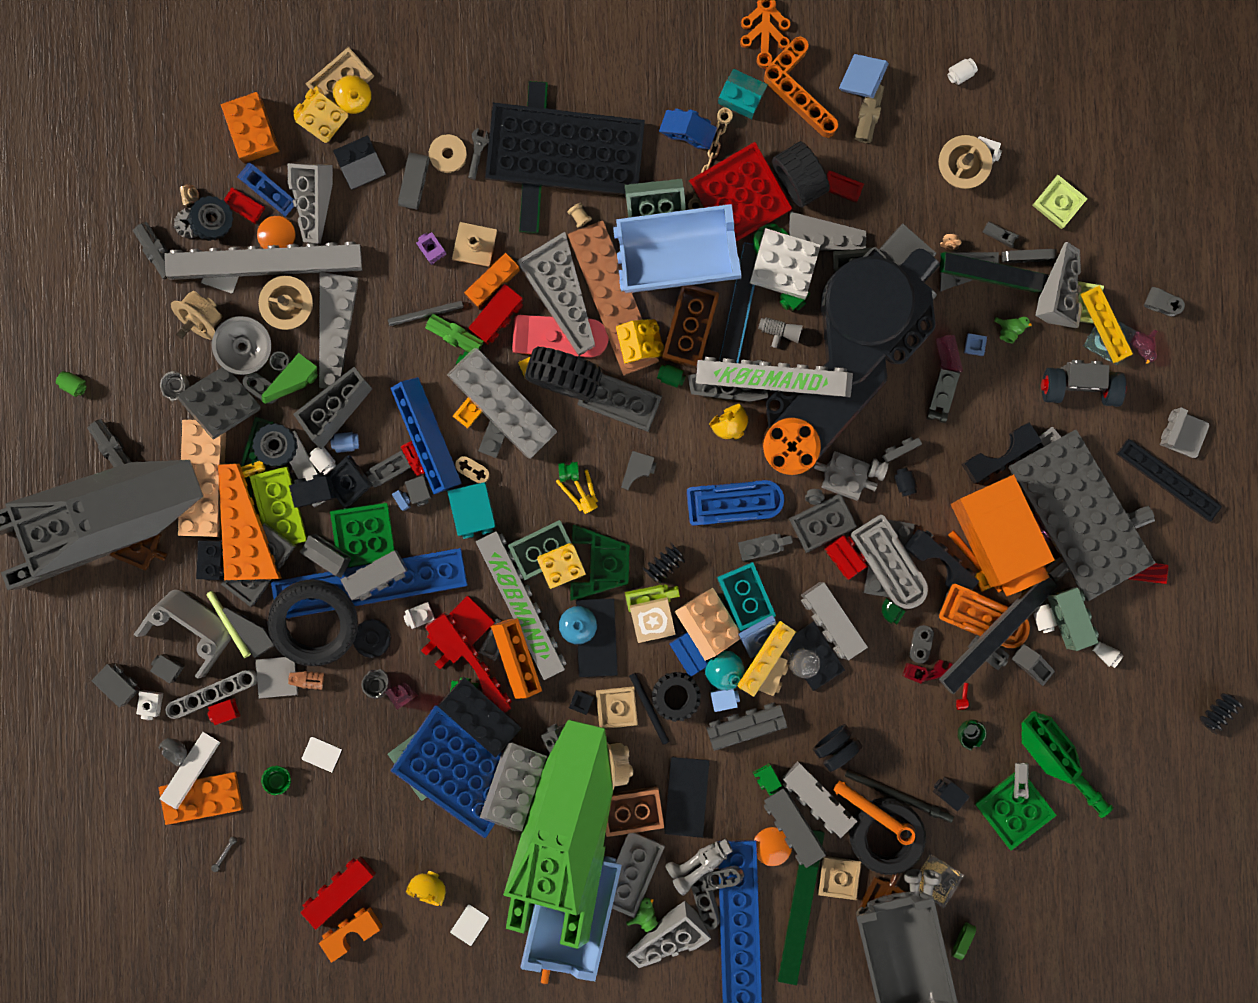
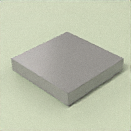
[256,657,298,698]

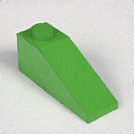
[262,353,318,404]

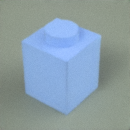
[710,689,740,712]

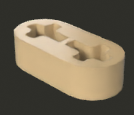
[455,457,490,483]

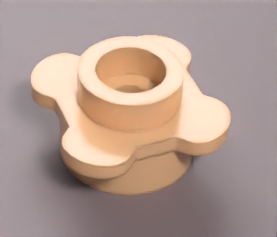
[940,234,962,251]

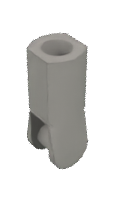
[1014,763,1029,799]

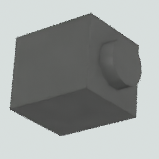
[405,476,432,507]
[150,654,185,684]

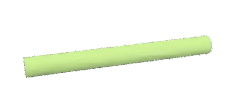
[207,591,251,658]

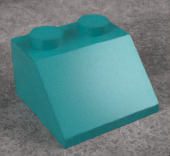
[718,69,768,119]

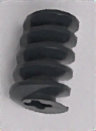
[643,543,685,584]
[1199,693,1244,735]

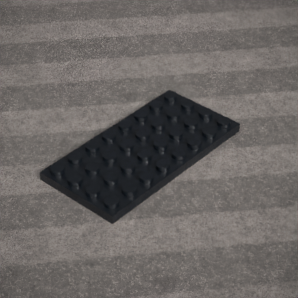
[485,102,645,196]

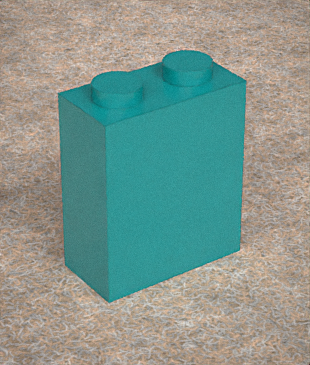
[447,482,497,539]

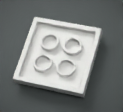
[750,228,820,300]

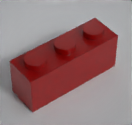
[468,284,523,345]

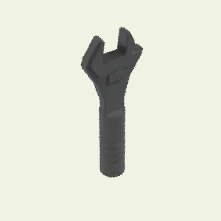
[468,128,489,180]

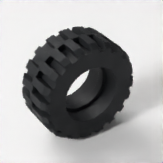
[525,346,603,401]

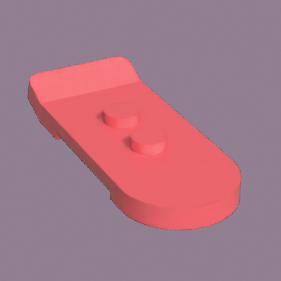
[512,315,609,358]

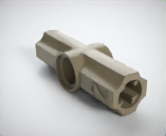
[855,84,884,143]

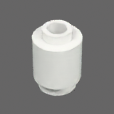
[947,58,978,85]
[309,447,337,476]
[1033,604,1057,633]

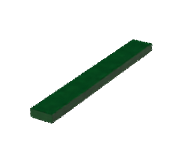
[777,829,825,986]

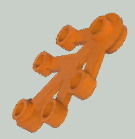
[740,0,790,68]

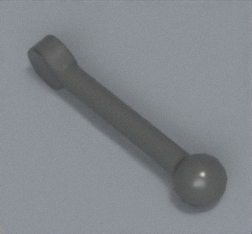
[211,837,237,872]

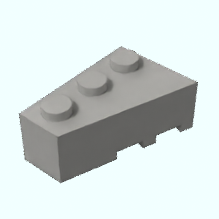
[340,551,408,601]

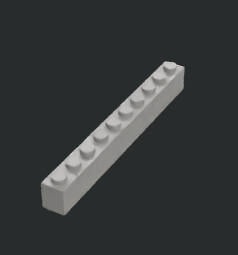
[164,242,362,280]

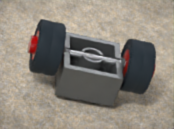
[1041,360,1127,407]

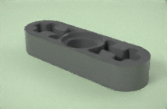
[1002,249,1058,263]

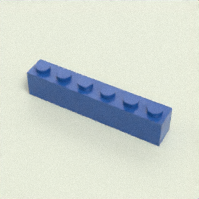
[391,377,461,494]

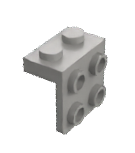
[1160,408,1209,458]

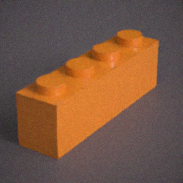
[491,618,542,699]

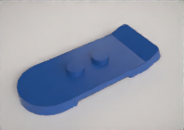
[687,480,784,526]

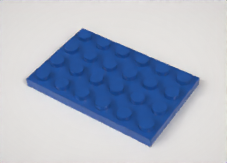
[390,706,502,838]

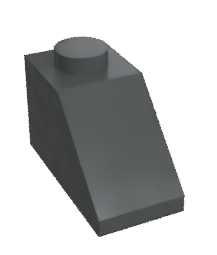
[1012,645,1055,686]

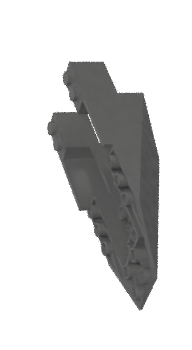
[0,460,203,590]

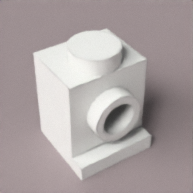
[136,690,163,720]

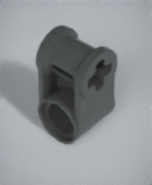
[1144,287,1185,317]

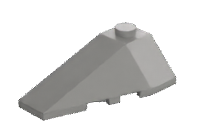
[288,163,333,243]
[1035,242,1082,328]

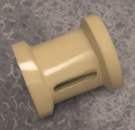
[567,203,592,228]

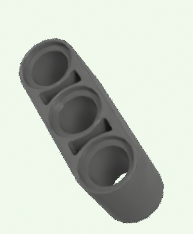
[398,152,429,210]

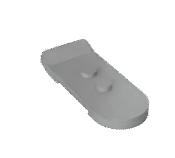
[851,515,928,609]

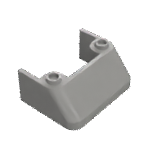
[134,590,232,678]

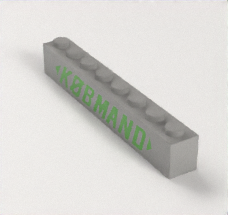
[696,357,853,397]
[476,531,567,680]

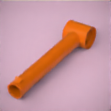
[833,780,915,845]

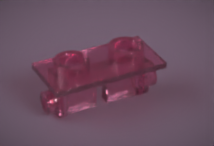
[936,335,963,372]

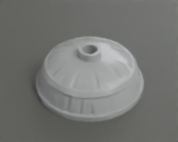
[212,317,271,375]

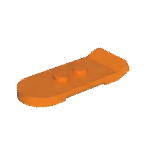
[939,584,1030,648]

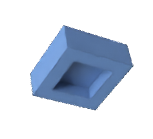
[964,333,987,356]
[392,490,411,511]

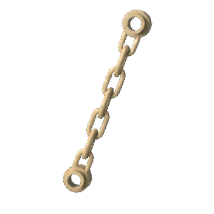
[688,108,733,210]

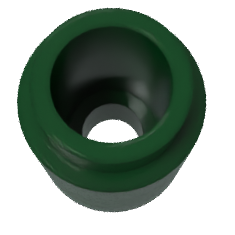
[657,364,686,388]

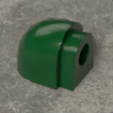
[882,598,907,625]

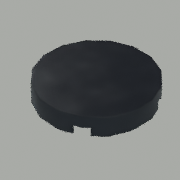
[353,619,392,658]

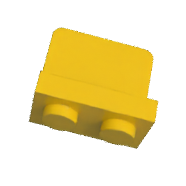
[294,85,348,143]
[616,319,664,364]
[537,543,586,589]

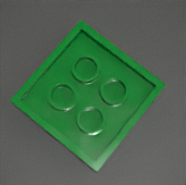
[330,503,395,567]
[974,772,1057,851]

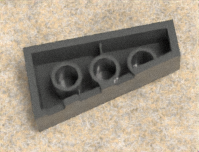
[293,367,372,449]

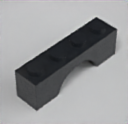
[961,422,1042,484]
[904,530,979,590]

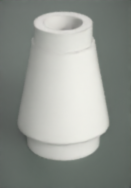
[1093,641,1123,668]

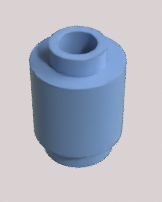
[331,432,359,453]

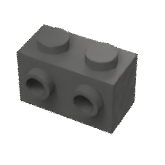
[92,663,141,708]

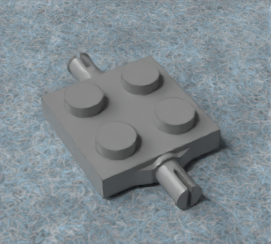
[814,451,878,501]

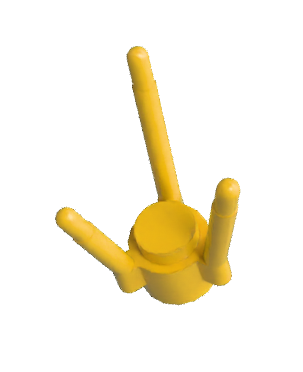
[556,470,598,514]

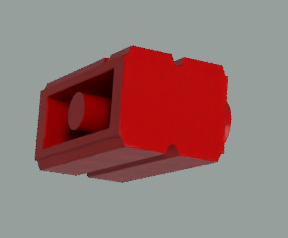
[824,535,867,580]

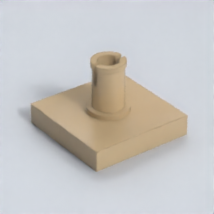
[452,222,498,268]

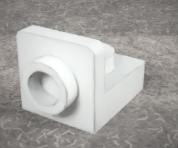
[978,136,1002,164]
[404,602,435,629]

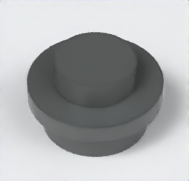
[805,489,824,505]

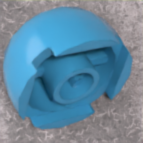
[559,606,597,644]

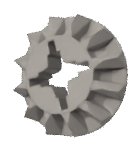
[174,208,198,238]

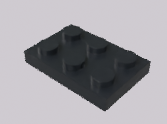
[785,622,845,691]

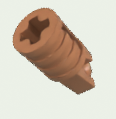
[288,671,324,690]

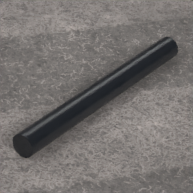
[629,672,670,745]

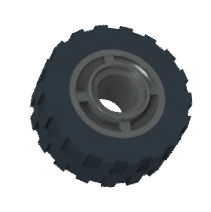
[188,196,233,241]
[253,424,298,467]

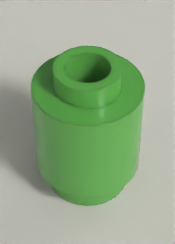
[56,371,87,397]

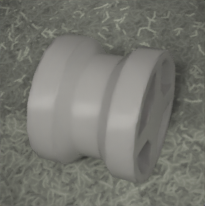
[868,458,889,481]

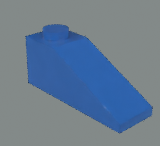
[237,163,294,217]

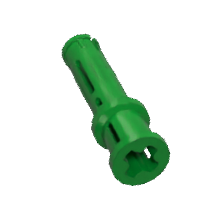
[1073,775,1114,818]

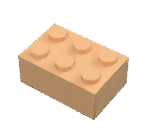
[675,588,741,661]

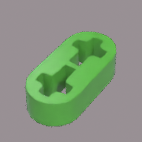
[951,922,976,960]

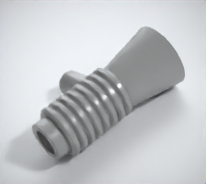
[758,317,803,348]

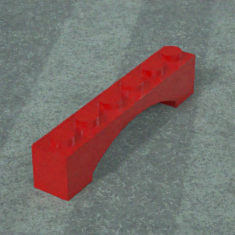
[425,612,512,713]

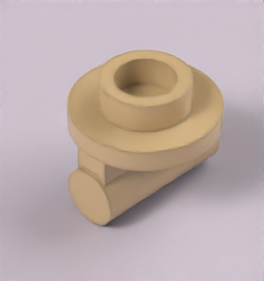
[180,184,199,206]

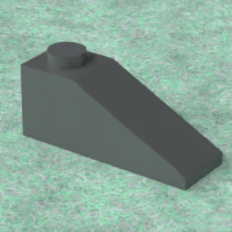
[222,607,275,658]

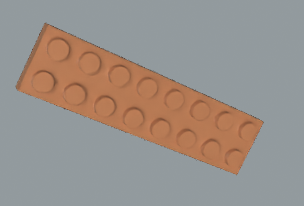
[567,220,659,376]

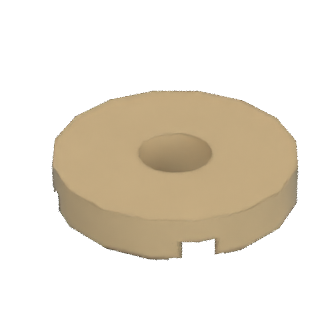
[429,134,467,173]

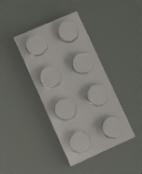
[612,833,665,918]

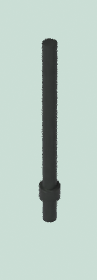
[844,769,954,823]

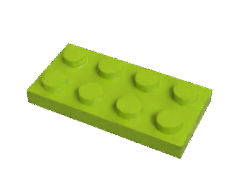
[249,466,307,544]

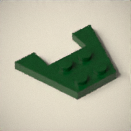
[570,525,630,601]

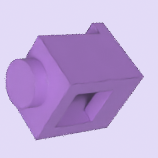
[416,232,446,265]

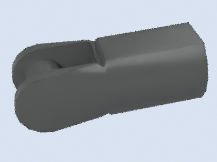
[982,221,1019,248]

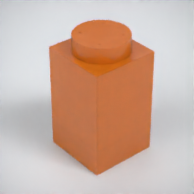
[951,475,1055,596]

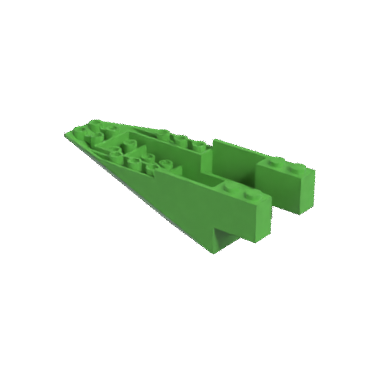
[503,720,613,949]

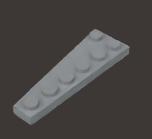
[319,272,359,389]

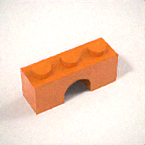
[464,253,520,310]
[319,907,383,963]

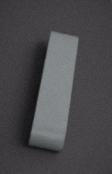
[166,669,257,719]

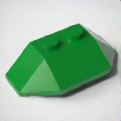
[1022,711,1083,784]

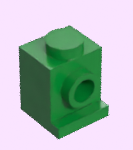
[752,764,782,796]

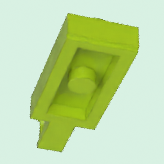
[625,585,680,612]

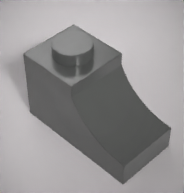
[621,451,657,490]

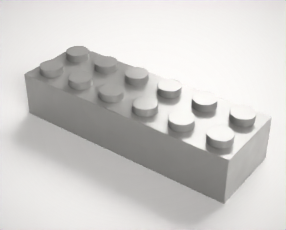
[447,348,557,459]

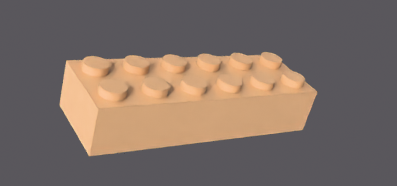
[178,420,226,537]

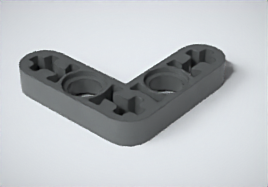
[691,866,744,930]

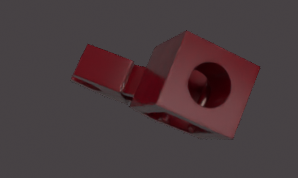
[902,659,953,684]

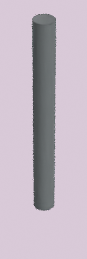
[388,300,464,326]

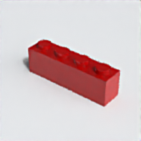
[300,856,376,930]

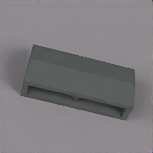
[300,534,352,578]

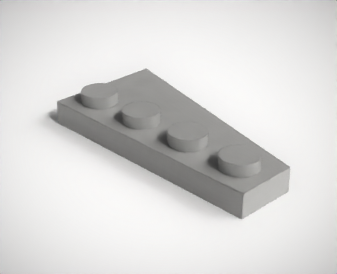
[789,212,866,251]

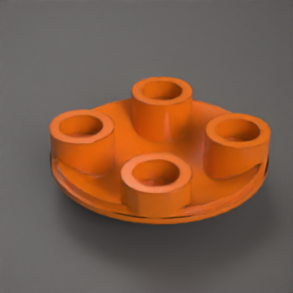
[257,216,296,249]
[754,827,792,866]

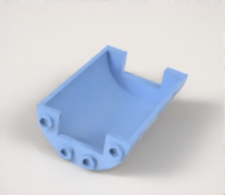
[613,204,741,294]
[520,856,622,981]

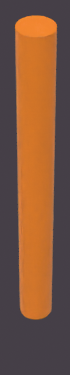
[948,530,1003,593]

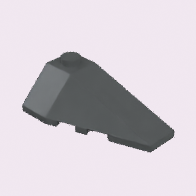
[688,360,770,402]

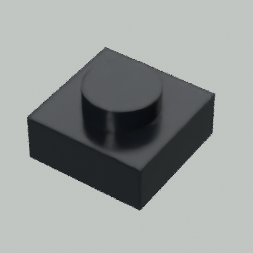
[569,690,594,715]

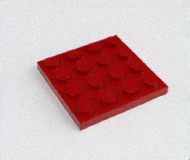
[689,142,792,242]

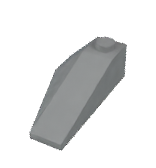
[626,901,711,968]

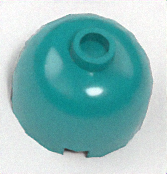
[705,651,745,691]

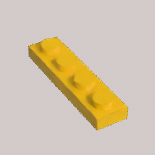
[1080,285,1133,363]
[737,621,796,697]

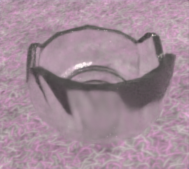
[789,648,820,678]

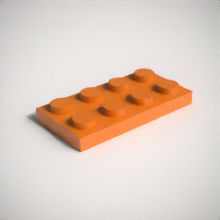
[159,771,243,825]

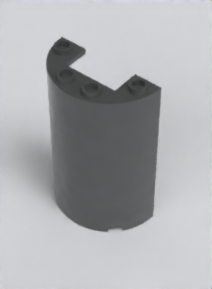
[856,892,958,1003]

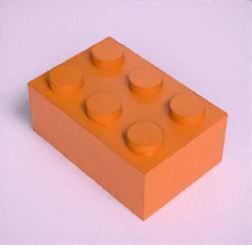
[221,92,280,163]

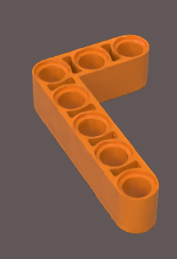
[764,37,838,138]

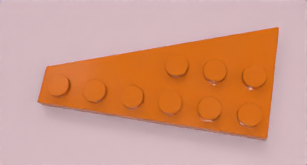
[218,464,282,580]

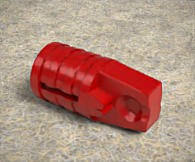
[400,441,425,476]

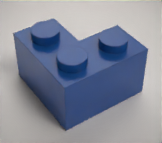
[659,109,717,150]

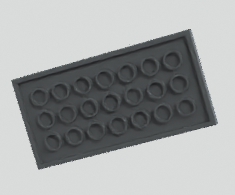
[1008,429,1155,601]

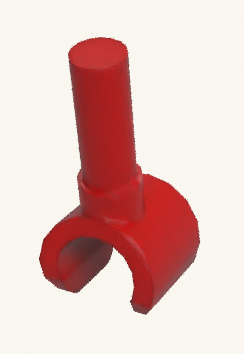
[956,683,969,710]

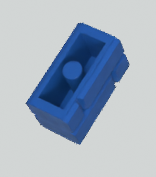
[669,632,710,677]

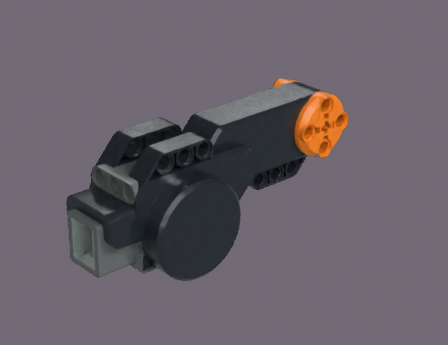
[762,224,941,475]

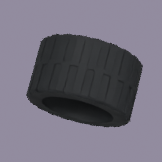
[772,141,830,207]

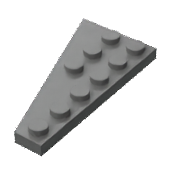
[517,232,595,356]

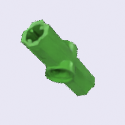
[425,314,484,352]

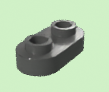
[243,373,277,404]
[909,625,934,664]

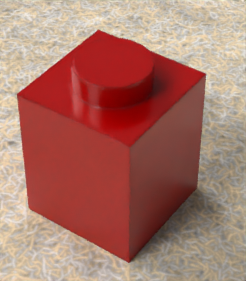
[208,698,241,726]

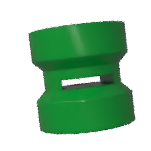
[558,462,579,482]

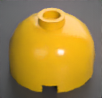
[333,75,371,114]
[709,404,748,440]
[406,871,446,906]

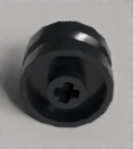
[812,724,863,772]

